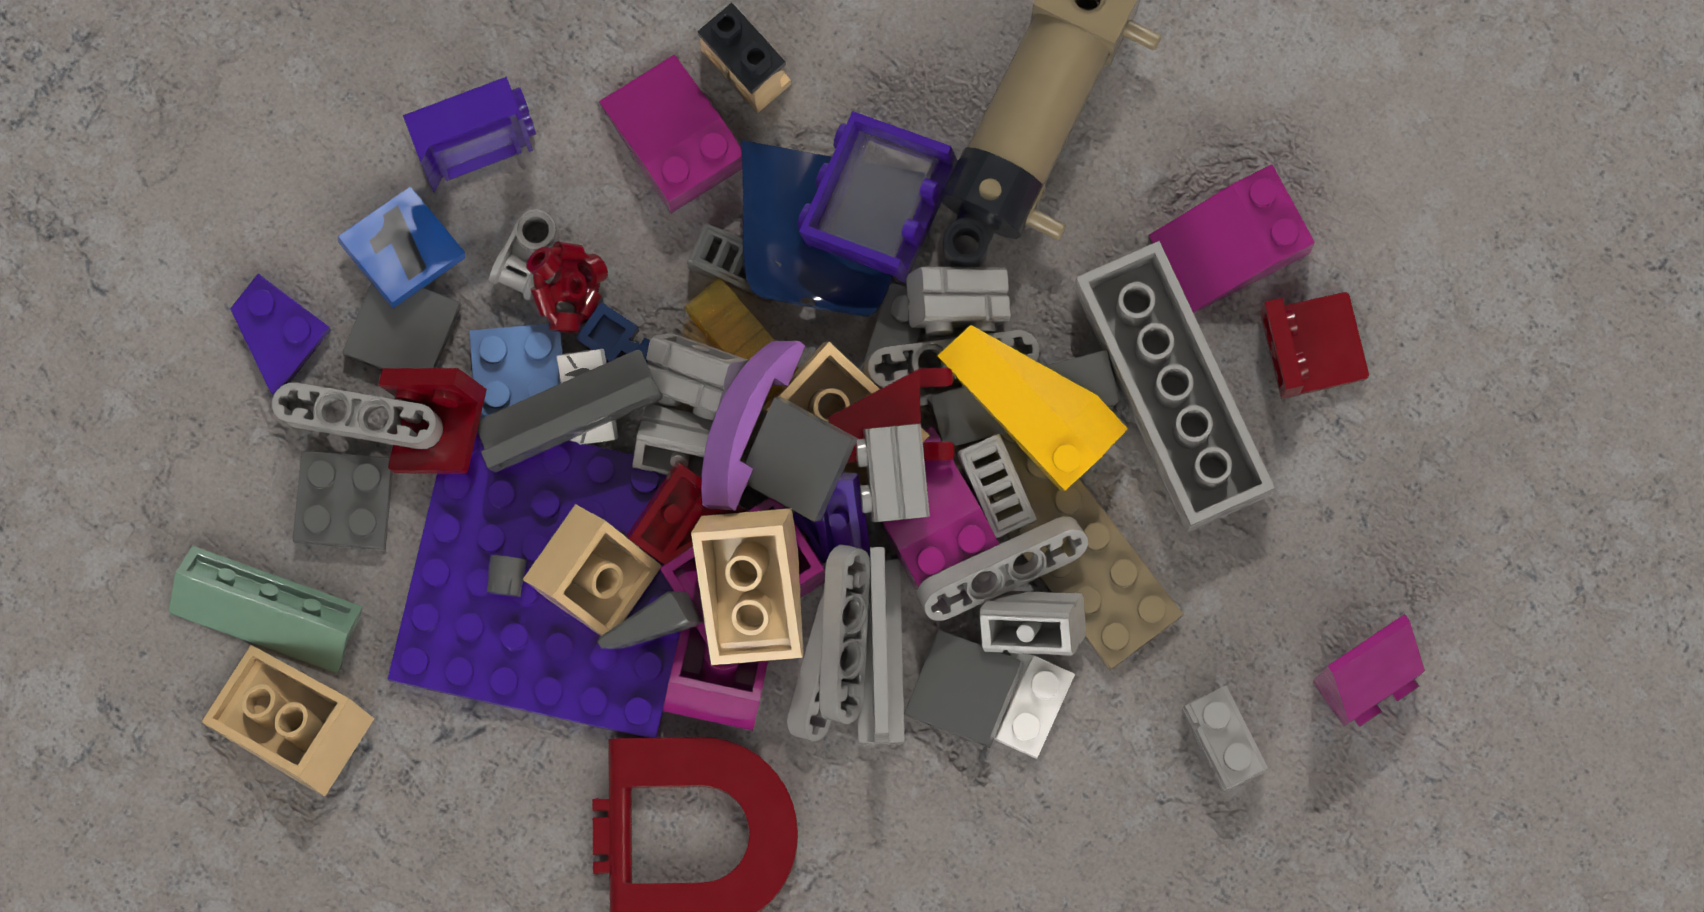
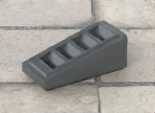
[687,223,782,304]
[597,591,703,649]

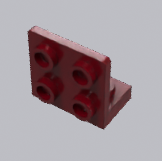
[1260,292,1369,399]
[379,368,487,474]

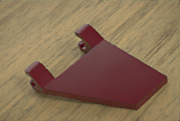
[828,368,954,463]

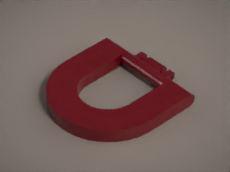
[592,737,798,912]

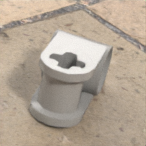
[489,209,560,301]

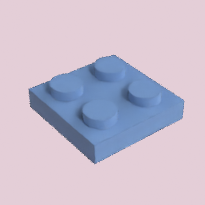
[469,324,563,419]

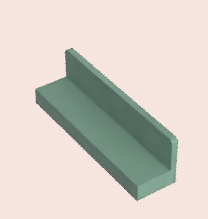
[169,546,363,673]

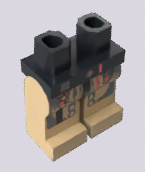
[697,2,791,113]

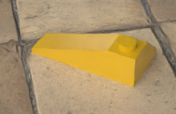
[937,325,1128,491]

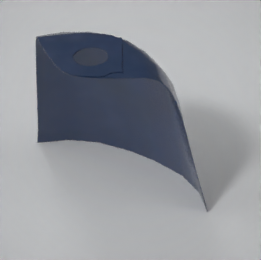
[741,140,926,317]

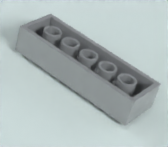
[1074,241,1275,533]

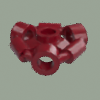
[526,241,608,333]

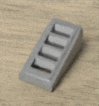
[957,434,1037,539]

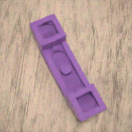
[701,341,805,510]

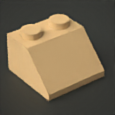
[523,504,662,636]

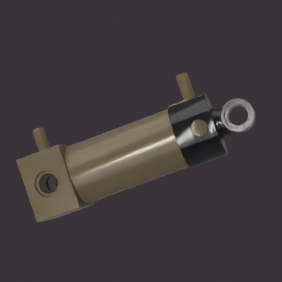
[939,0,1161,267]

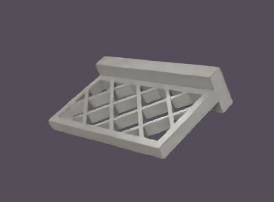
[858,547,905,745]

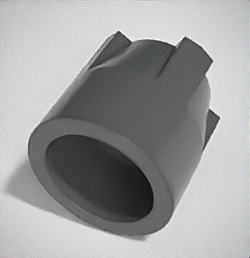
[487,555,527,597]

